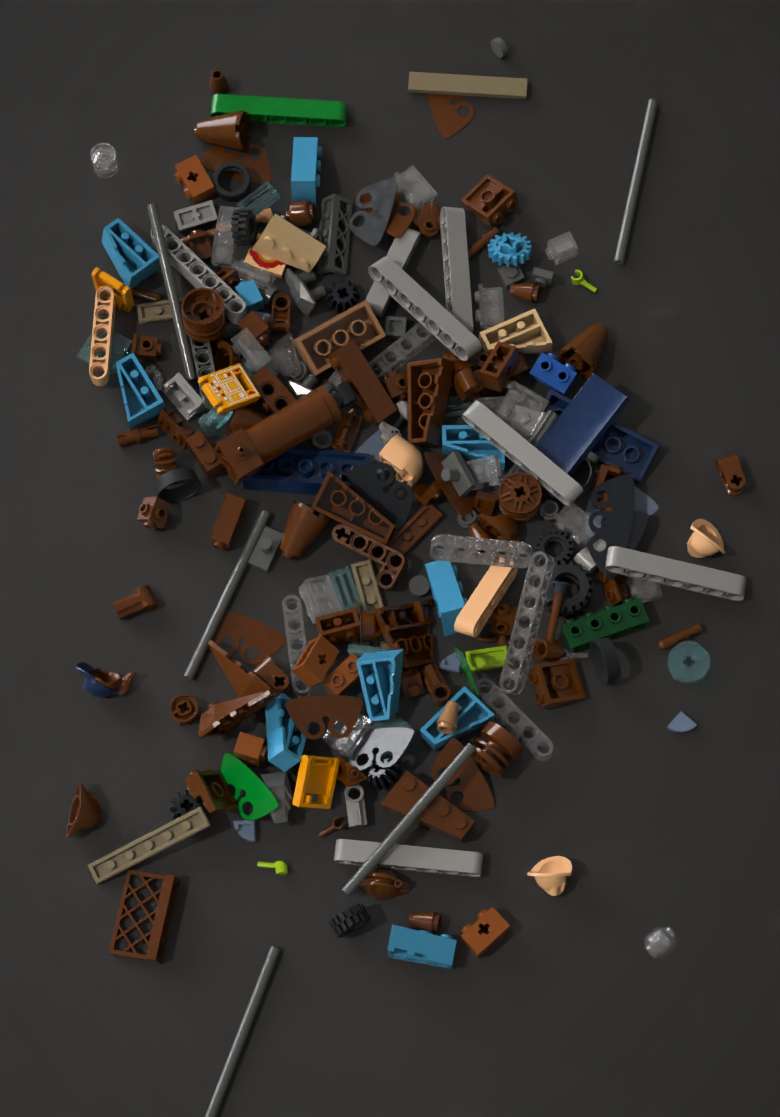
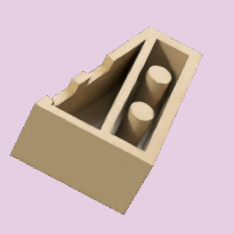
[252,214,326,273]
[479,308,553,355]

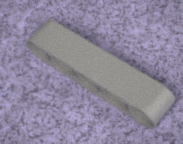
[365,228,421,318]

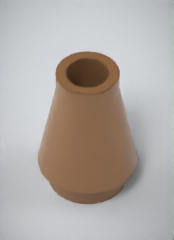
[436,701,459,735]

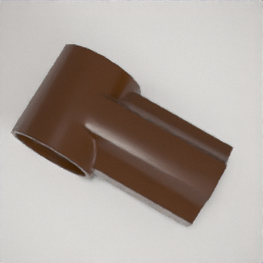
[113,585,158,620]
[419,663,451,707]

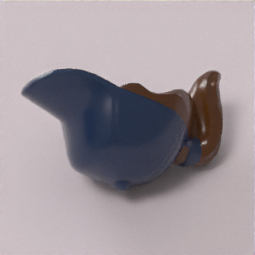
[75,662,137,697]

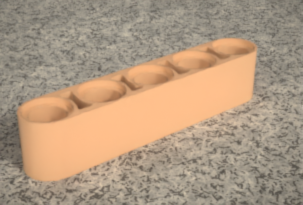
[89,286,116,386]
[454,558,518,637]

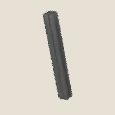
[506,410,558,477]

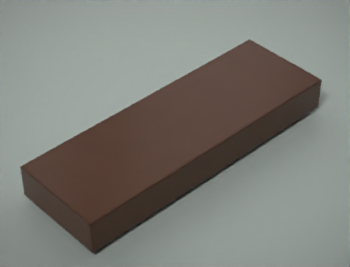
[386,501,443,560]

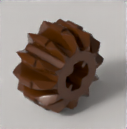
[153,447,177,479]

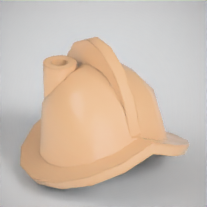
[687,519,726,558]
[527,856,573,896]

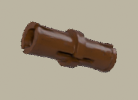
[116,424,159,447]

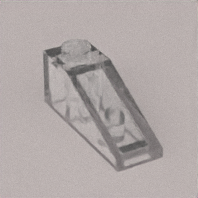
[211,206,240,268]

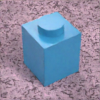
[235,279,264,314]

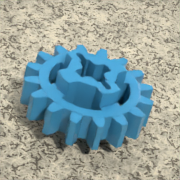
[488,232,532,267]

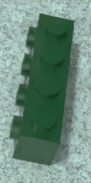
[561,598,649,654]

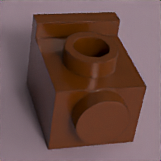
[131,334,162,362]

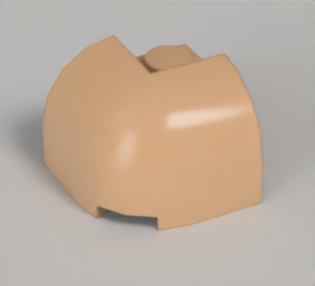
[379,434,423,489]

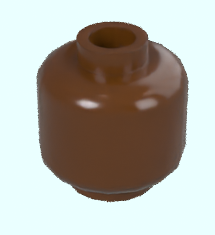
[286,200,317,227]

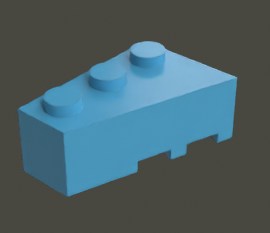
[265,693,310,772]

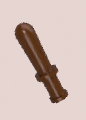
[468,226,500,260]
[131,286,162,302]
[657,623,702,650]

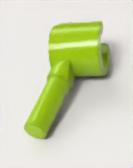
[571,270,597,293]
[257,861,288,875]

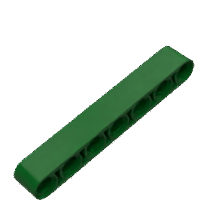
[210,94,348,127]

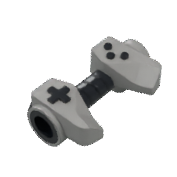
[379,400,408,445]

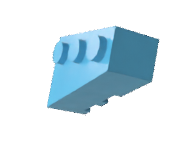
[291,137,322,207]
[101,218,159,289]
[115,353,166,430]
[442,425,505,471]
[425,557,467,637]
[356,649,404,721]
[420,686,495,750]
[387,925,457,969]

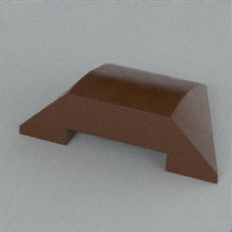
[374,599,435,668]

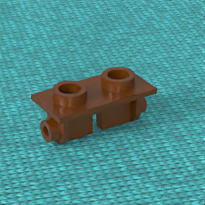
[157,408,194,450]
[330,409,364,452]
[598,569,629,606]
[334,755,367,787]

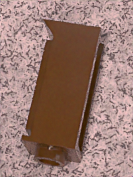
[209,492,247,550]

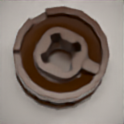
[169,694,200,727]

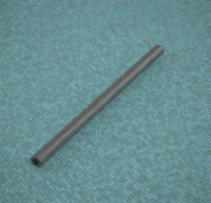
[614,99,658,265]
[147,203,197,381]
[184,510,271,680]
[341,742,476,897]
[205,946,281,1117]

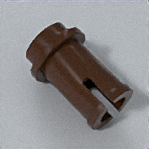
[476,352,490,370]

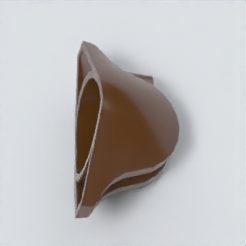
[477,513,521,560]
[66,782,101,838]
[358,868,410,900]

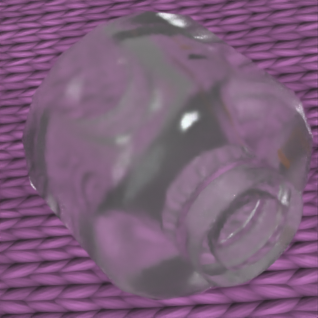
[644,926,676,959]

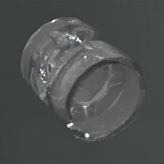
[90,143,119,178]

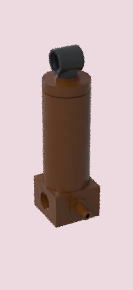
[214,380,358,485]

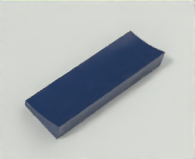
[518,373,630,498]
[539,389,660,482]
[243,448,370,495]

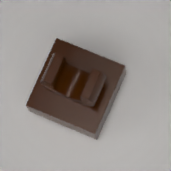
[472,490,498,516]

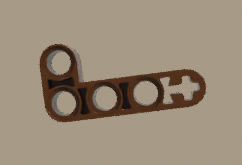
[452,352,531,403]
[332,524,408,591]

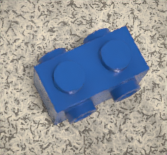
[529,353,578,397]

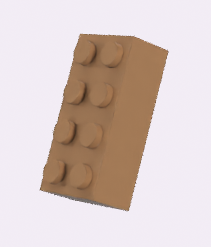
[292,300,386,376]

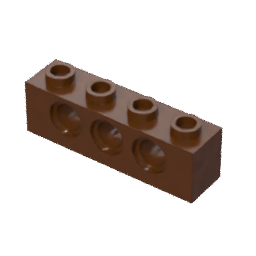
[250,365,309,446]

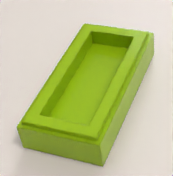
[465,645,510,673]

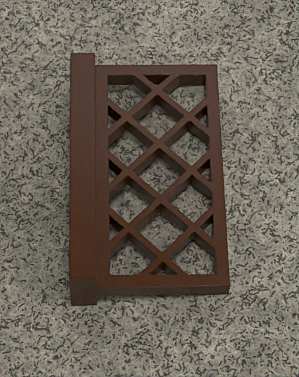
[109,869,180,964]

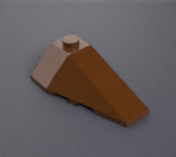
[208,640,272,717]
[198,689,283,738]

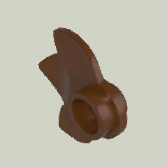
[409,202,441,238]

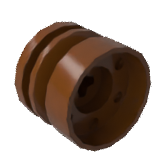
[181,288,226,342]
[497,472,542,524]
[471,721,524,778]

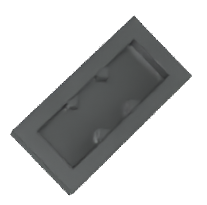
[441,451,477,497]
[248,526,283,572]

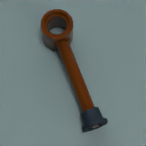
[533,580,570,661]

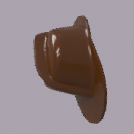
[213,341,241,372]
[356,600,382,647]

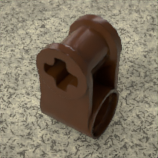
[270,293,291,334]
[716,454,746,496]
[252,656,291,695]

